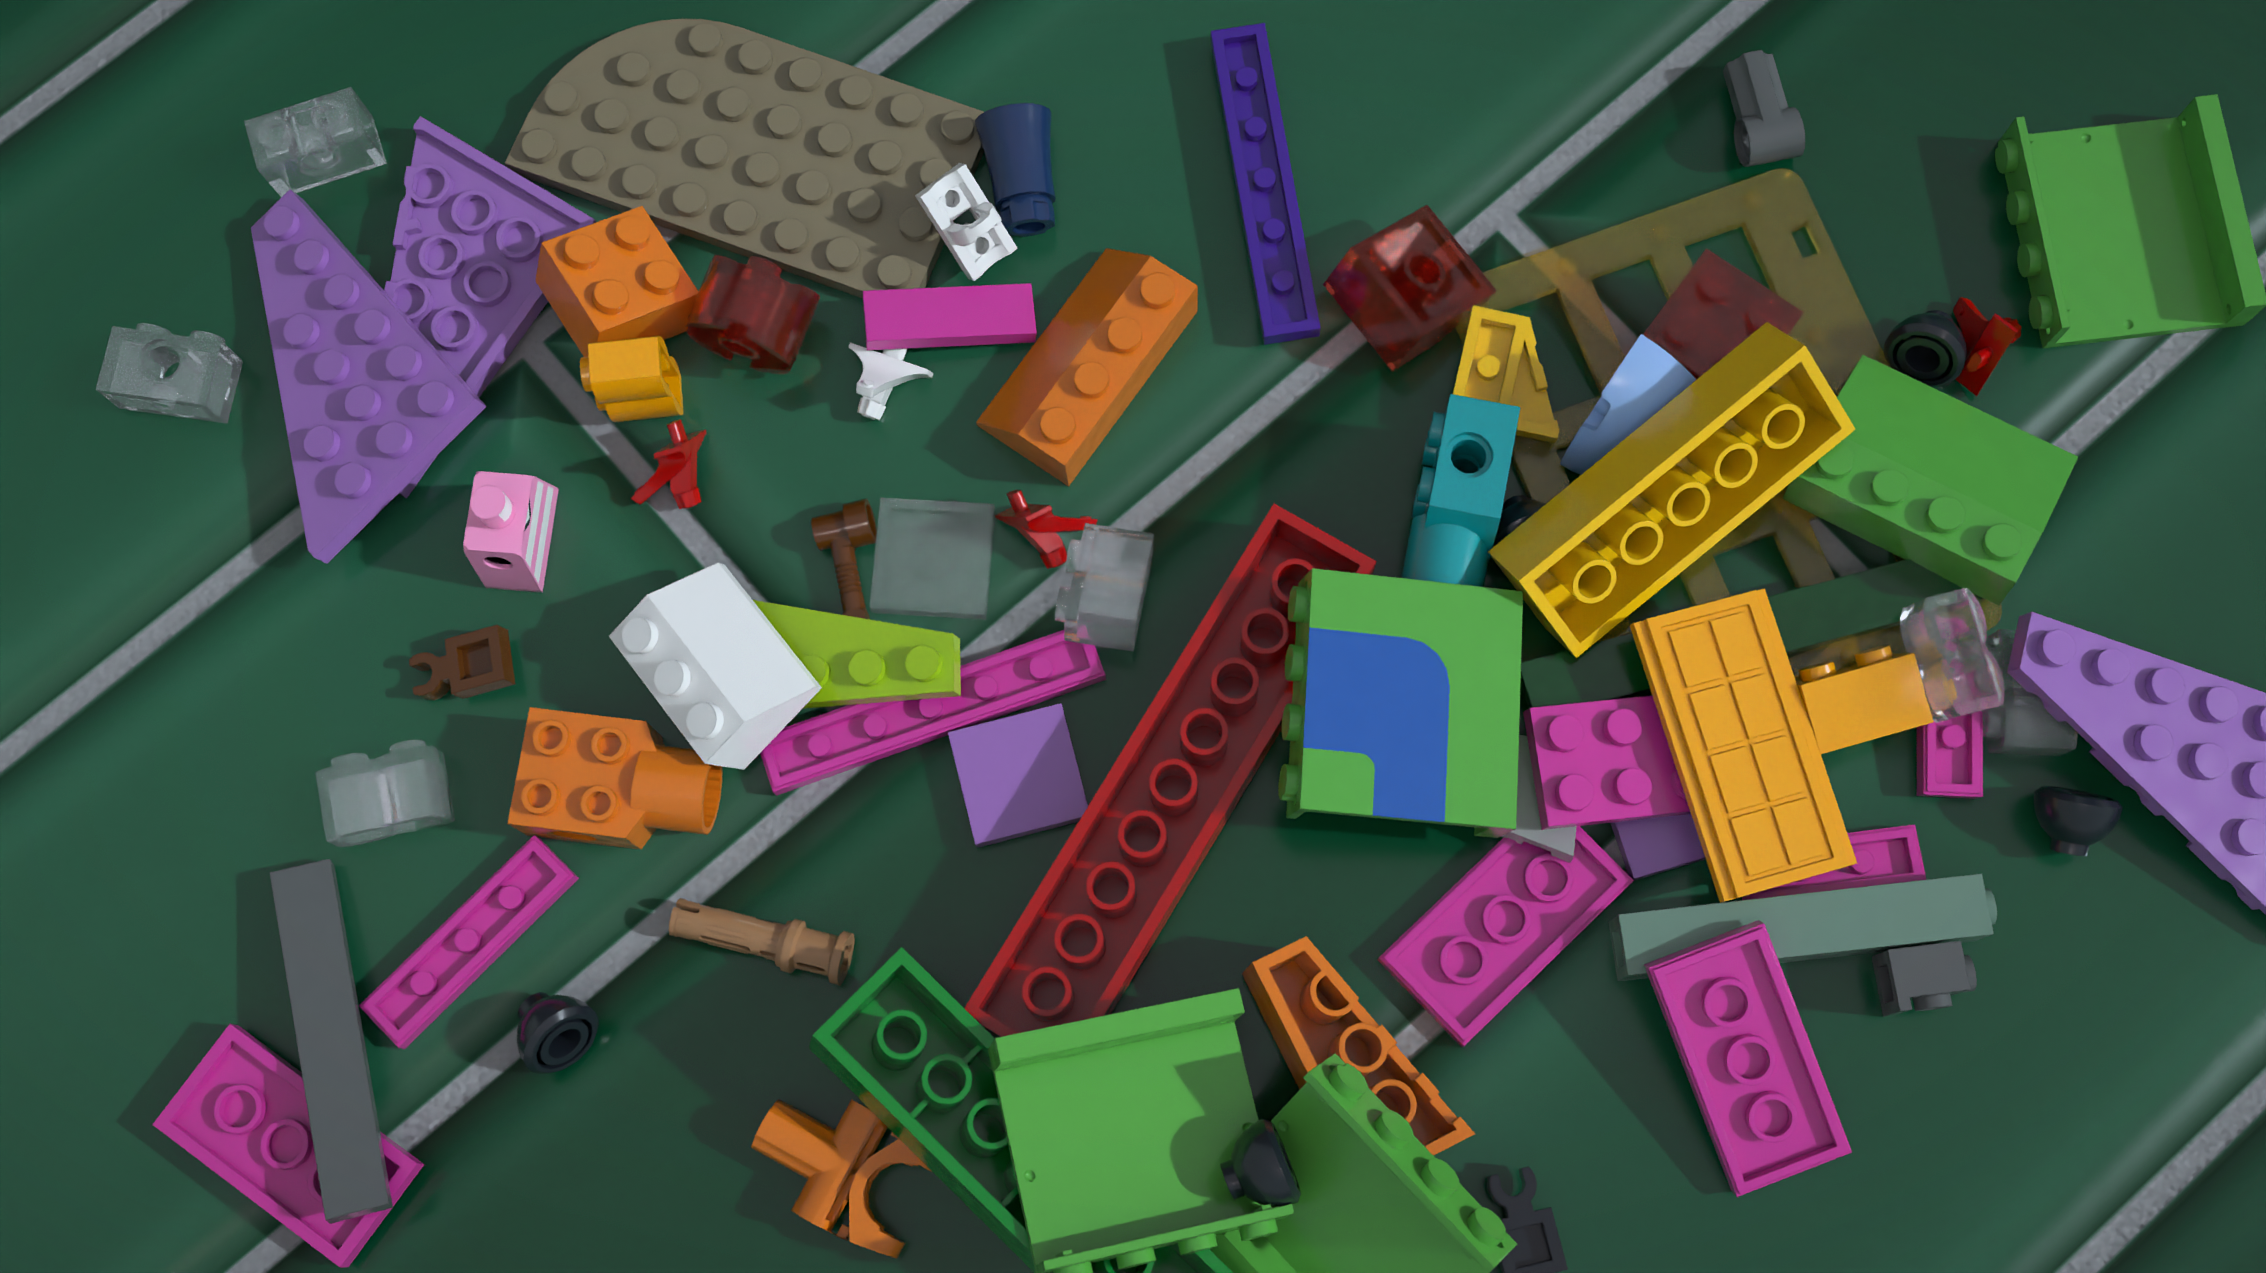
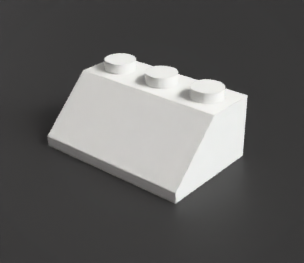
[609,563,822,770]

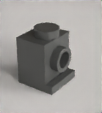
[1871,941,1977,1017]

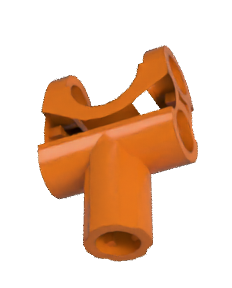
[751,1099,932,1258]

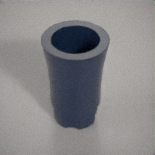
[975,103,1056,237]

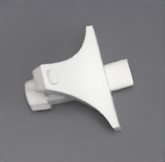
[848,343,933,420]

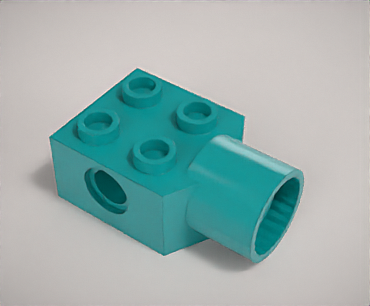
[1401,394,1520,587]

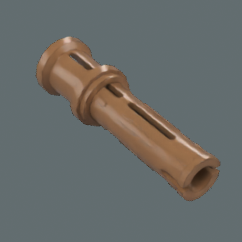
[669,898,855,986]

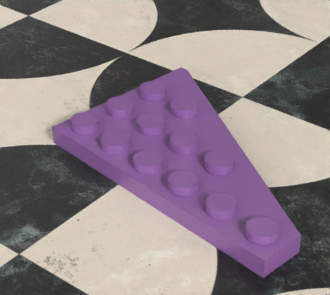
[384,116,596,499]
[251,189,487,564]
[2007,612,2266,915]

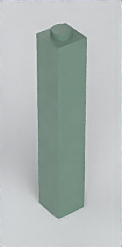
[1608,874,1997,981]

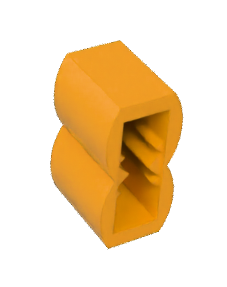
[580,336,683,422]

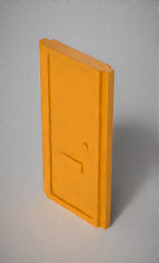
[1630,588,1858,903]

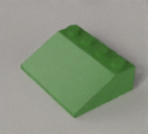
[1783,355,2078,606]

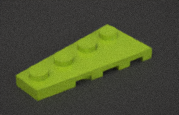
[753,600,961,709]

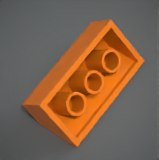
[976,248,1198,487]

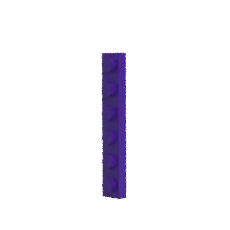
[1210,23,1321,345]

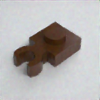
[409,624,515,700]

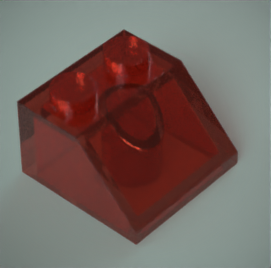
[1323,205,1497,371]

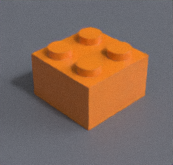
[535,206,700,357]

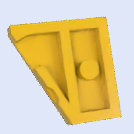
[1453,305,1559,443]

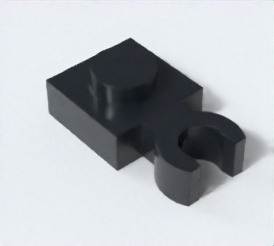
[1487,1166,1568,1273]

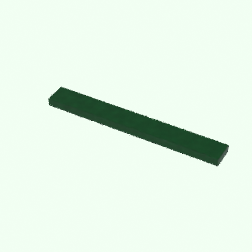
[1521,559,1986,709]

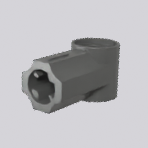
[1723,50,1805,167]

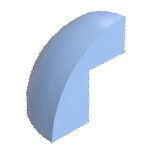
[1560,334,1697,475]

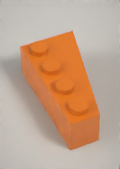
[1242,936,1475,1156]

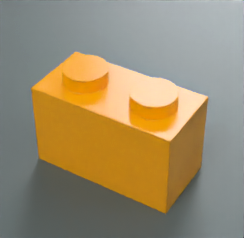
[1796,645,1934,754]

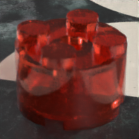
[685,255,820,374]

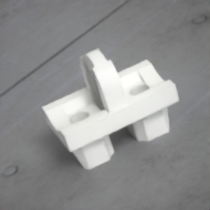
[915,163,1018,281]

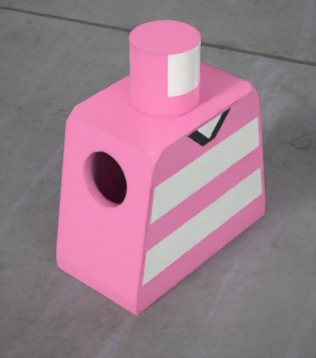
[463,471,559,593]

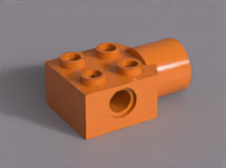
[507,707,723,849]

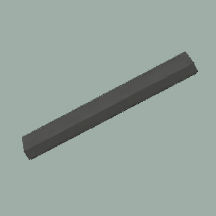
[270,859,393,1224]

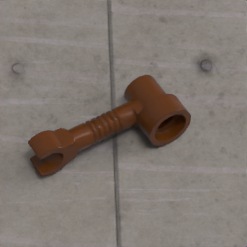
[811,498,878,619]

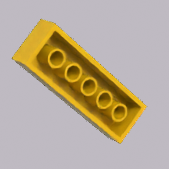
[1488,322,1856,658]

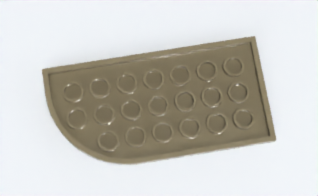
[505,19,984,299]

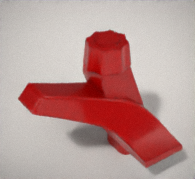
[1953,297,2022,396]
[631,419,707,509]
[995,489,1098,569]

